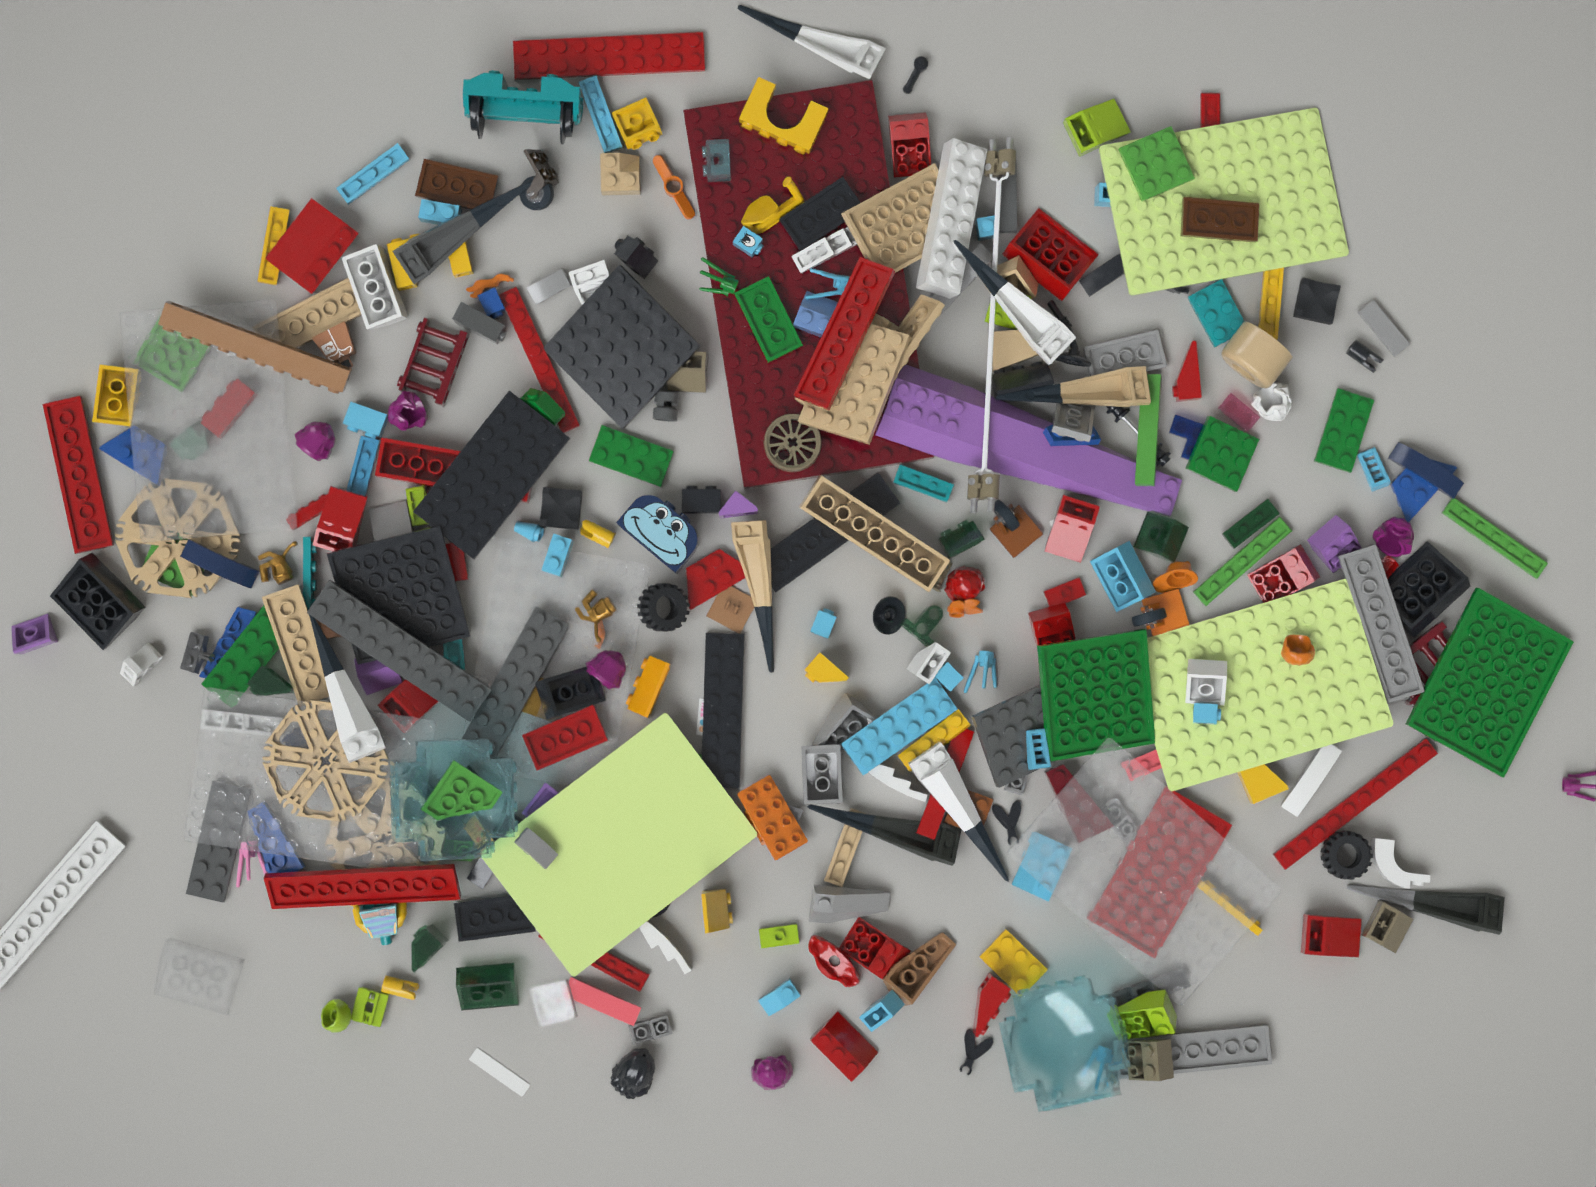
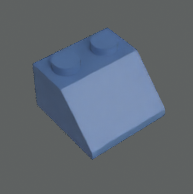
[793,291,838,337]

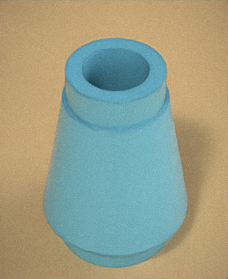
[514,521,544,542]

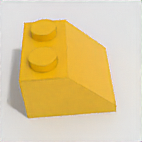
[804,652,849,683]

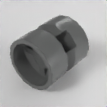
[653,392,680,422]

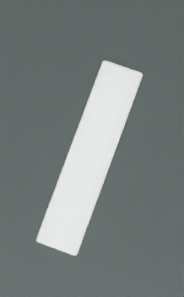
[469,1048,530,1097]

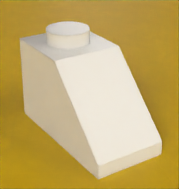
[907,642,951,685]

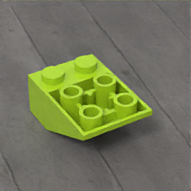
[1063,99,1131,157]
[1108,990,1177,1040]

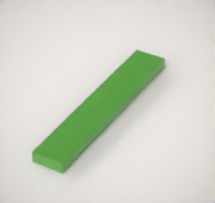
[1135,374,1162,486]
[1442,498,1548,579]
[1193,517,1292,606]

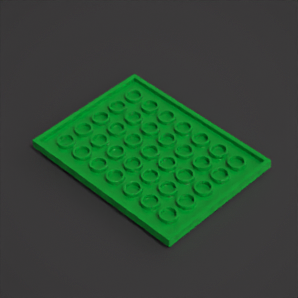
[1405,588,1574,778]

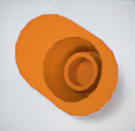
[1153,561,1198,593]

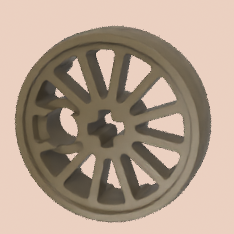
[764,414,822,472]

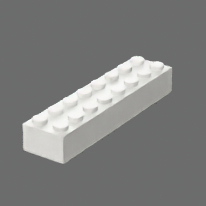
[916,138,988,299]

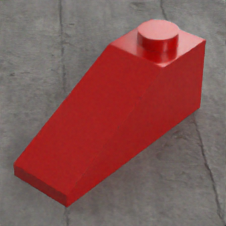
[1172,341,1202,402]

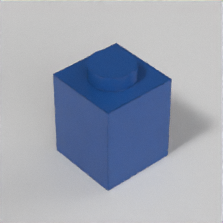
[477,288,506,319]

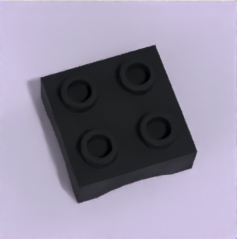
[1293,278,1341,325]
[539,487,582,530]

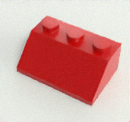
[810,1011,878,1082]

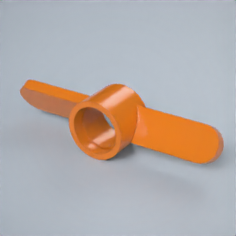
[653,155,695,220]

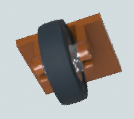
[990,499,1043,558]

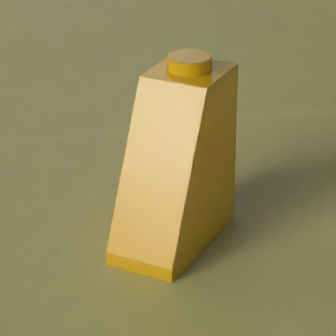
[1237,764,1289,804]

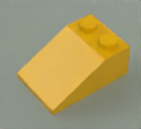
[92,364,142,427]
[701,888,733,933]

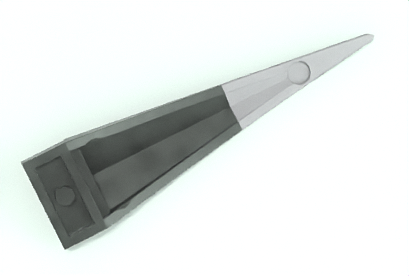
[1347,885,1505,935]

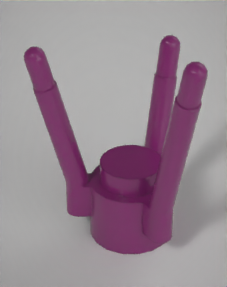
[1562,771,1596,802]

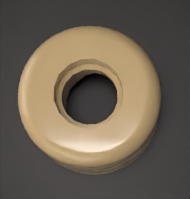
[1221,322,1293,388]

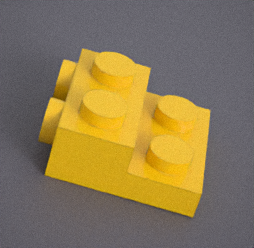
[611,98,663,150]

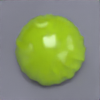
[321,999,352,1033]

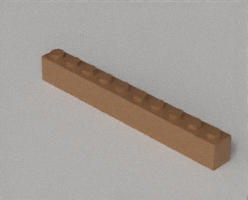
[158,301,352,394]

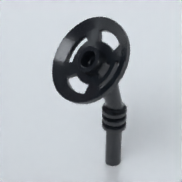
[1047,300,1091,367]

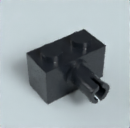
[614,235,658,279]

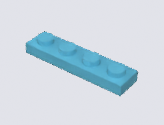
[579,76,623,153]
[336,143,410,205]

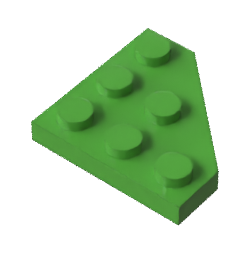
[420,760,503,820]

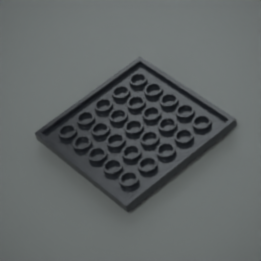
[543,265,701,429]
[327,525,471,665]

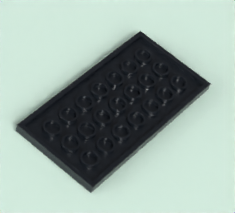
[413,390,570,560]

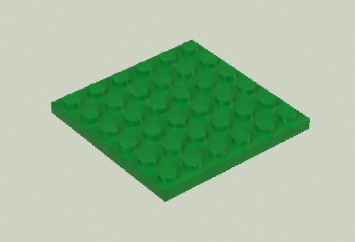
[1037,629,1155,761]

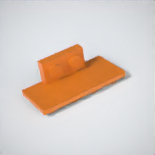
[737,775,808,860]

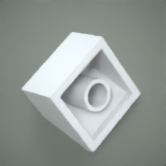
[1185,659,1227,706]

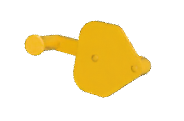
[741,176,804,234]

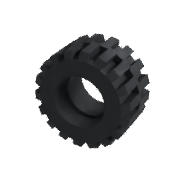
[637,583,690,632]
[1320,831,1373,880]

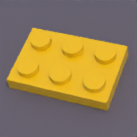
[979,929,1048,998]

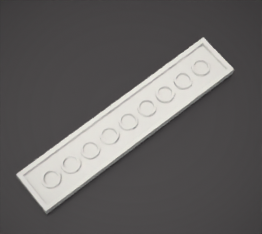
[0,821,127,990]

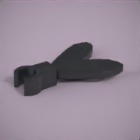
[992,800,1021,845]
[959,1029,993,1075]

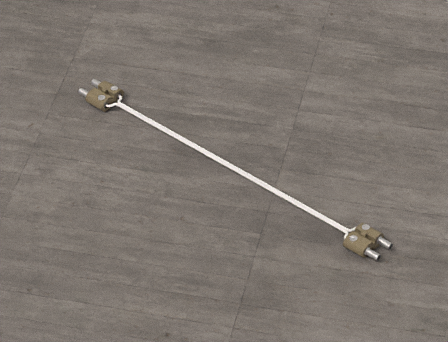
[967,137,1016,513]

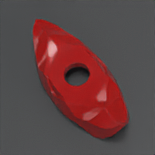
[808,935,860,987]

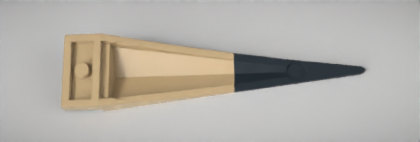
[995,366,1151,407]
[731,520,774,673]

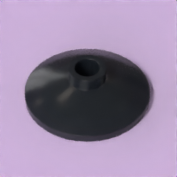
[873,596,905,635]

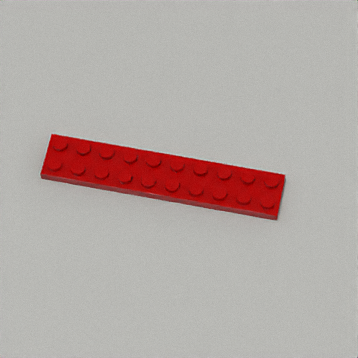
[513,32,705,80]
[264,864,461,909]

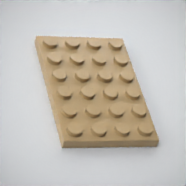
[841,163,939,273]
[798,324,911,445]

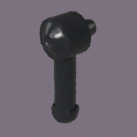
[903,56,928,94]

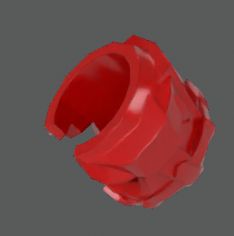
[944,565,985,601]

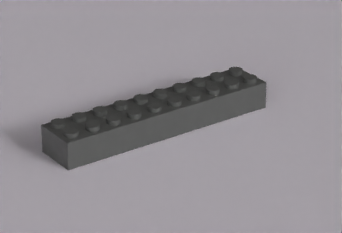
[307,580,492,722]

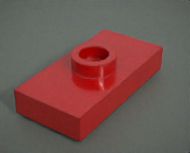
[1043,578,1086,607]

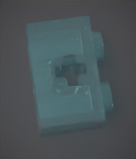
[702,139,731,182]

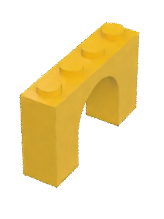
[739,77,829,154]
[387,234,474,291]

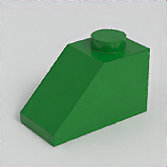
[520,388,565,426]

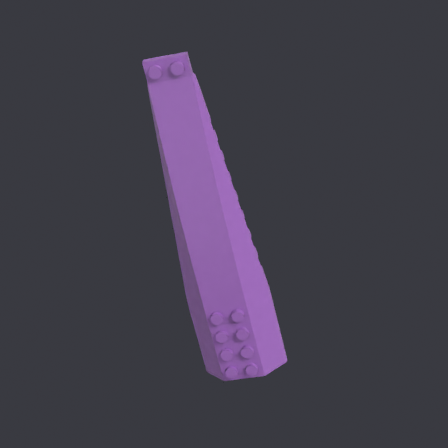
[875,365,1182,517]

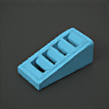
[1357,447,1390,492]
[1026,728,1051,770]

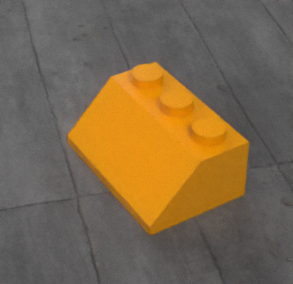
[626,656,671,718]

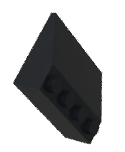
[1387,541,1471,638]
[50,552,145,650]

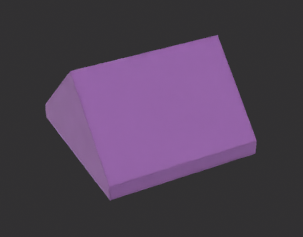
[719,491,758,519]
[11,614,58,655]
[354,659,403,695]

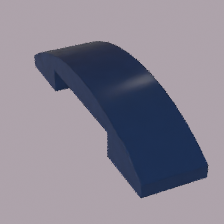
[1388,442,1464,500]
[180,539,260,588]

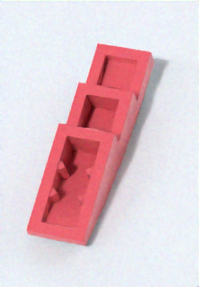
[563,977,642,1026]

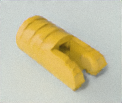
[579,519,616,548]
[381,975,420,1000]

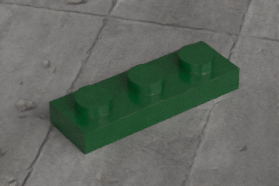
[1222,499,1280,549]

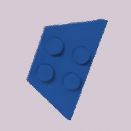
[99,425,167,486]
[1390,460,1457,522]

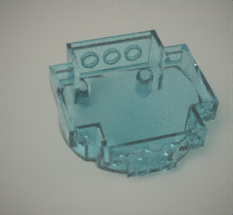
[390,738,518,861]
[999,975,1131,1112]

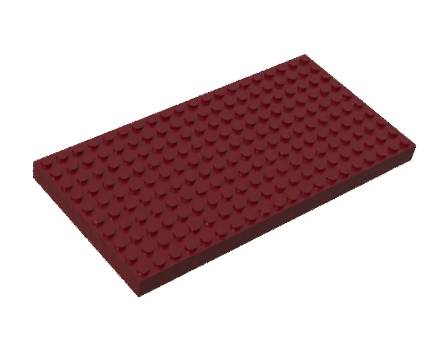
[683,80,934,489]

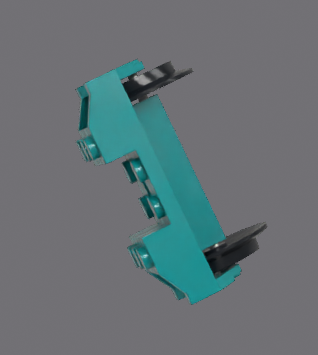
[463,70,584,145]

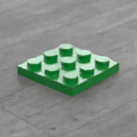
[1185,416,1260,492]

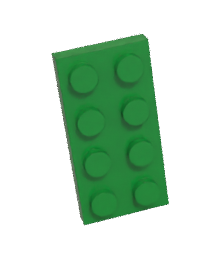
[734,276,803,363]
[1314,388,1374,473]
[589,425,674,487]

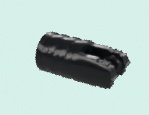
[1346,340,1384,373]

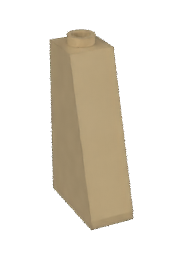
[992,330,1039,372]

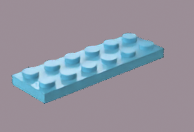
[841,678,957,776]

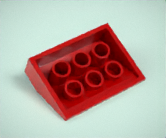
[265,198,359,294]
[1002,208,1099,301]

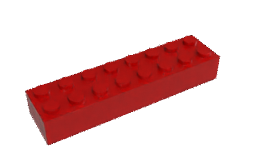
[375,438,532,504]

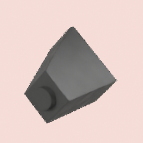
[452,302,507,345]

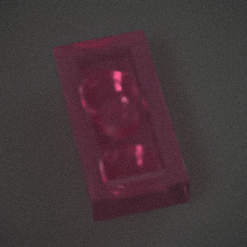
[1218,393,1260,432]

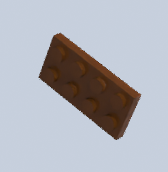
[415,159,499,210]
[1181,197,1259,243]

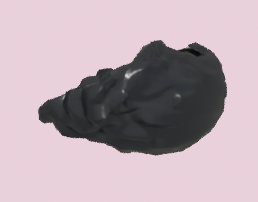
[610,1048,655,1099]

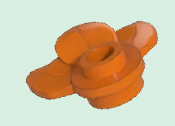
[947,599,983,618]

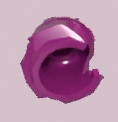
[388,391,428,431]
[294,421,336,461]
[1372,517,1414,557]
[586,650,626,690]
[751,1055,793,1090]

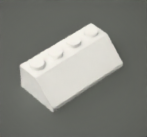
[342,244,408,330]

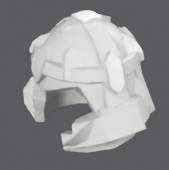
[1251,381,1292,421]

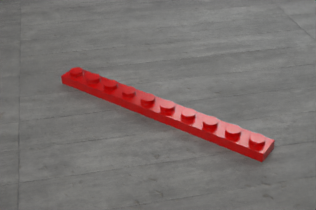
[1273,738,1438,870]

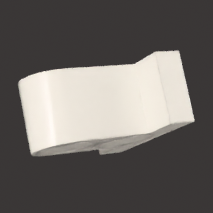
[120,643,163,687]

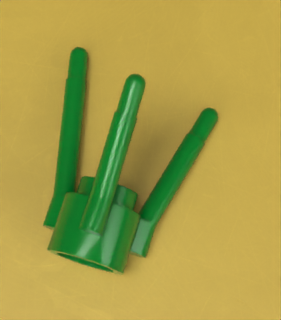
[699,257,739,296]

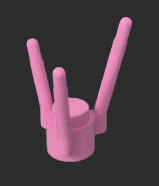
[236,841,268,887]

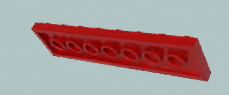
[794,257,895,411]
[42,396,114,554]

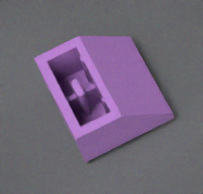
[1307,515,1362,573]

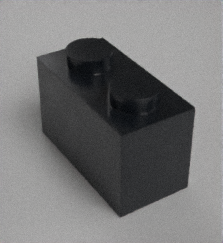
[682,486,721,514]

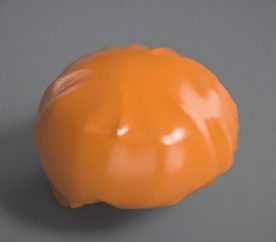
[1281,635,1315,666]

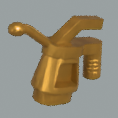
[258,541,297,585]
[575,589,617,643]

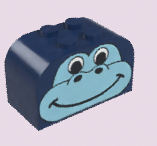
[616,495,699,574]

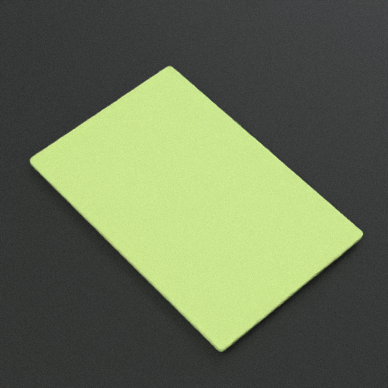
[1099,108,1349,296]
[1147,579,1394,791]
[480,713,757,976]

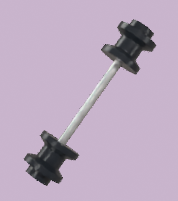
[1106,406,1171,467]

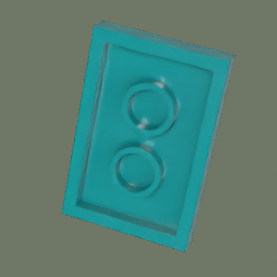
[1187,279,1245,348]

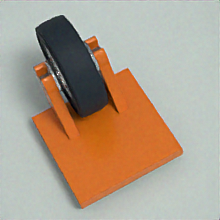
[1132,589,1189,636]

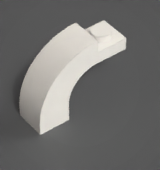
[1371,838,1430,889]

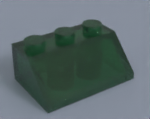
[411,924,449,973]
[456,963,519,1011]

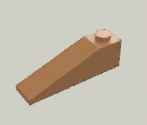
[883,932,956,1006]

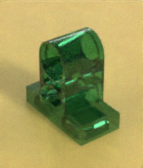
[899,605,943,647]

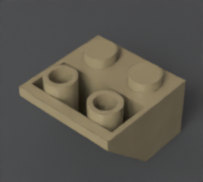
[667,352,708,393]
[1361,901,1413,953]
[1126,1038,1174,1081]

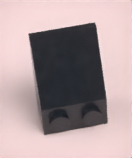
[535,667,606,720]

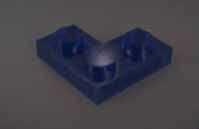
[1168,414,1204,460]

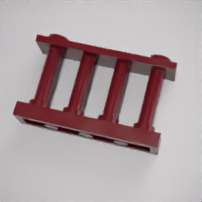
[397,318,470,407]
[1405,621,1448,706]

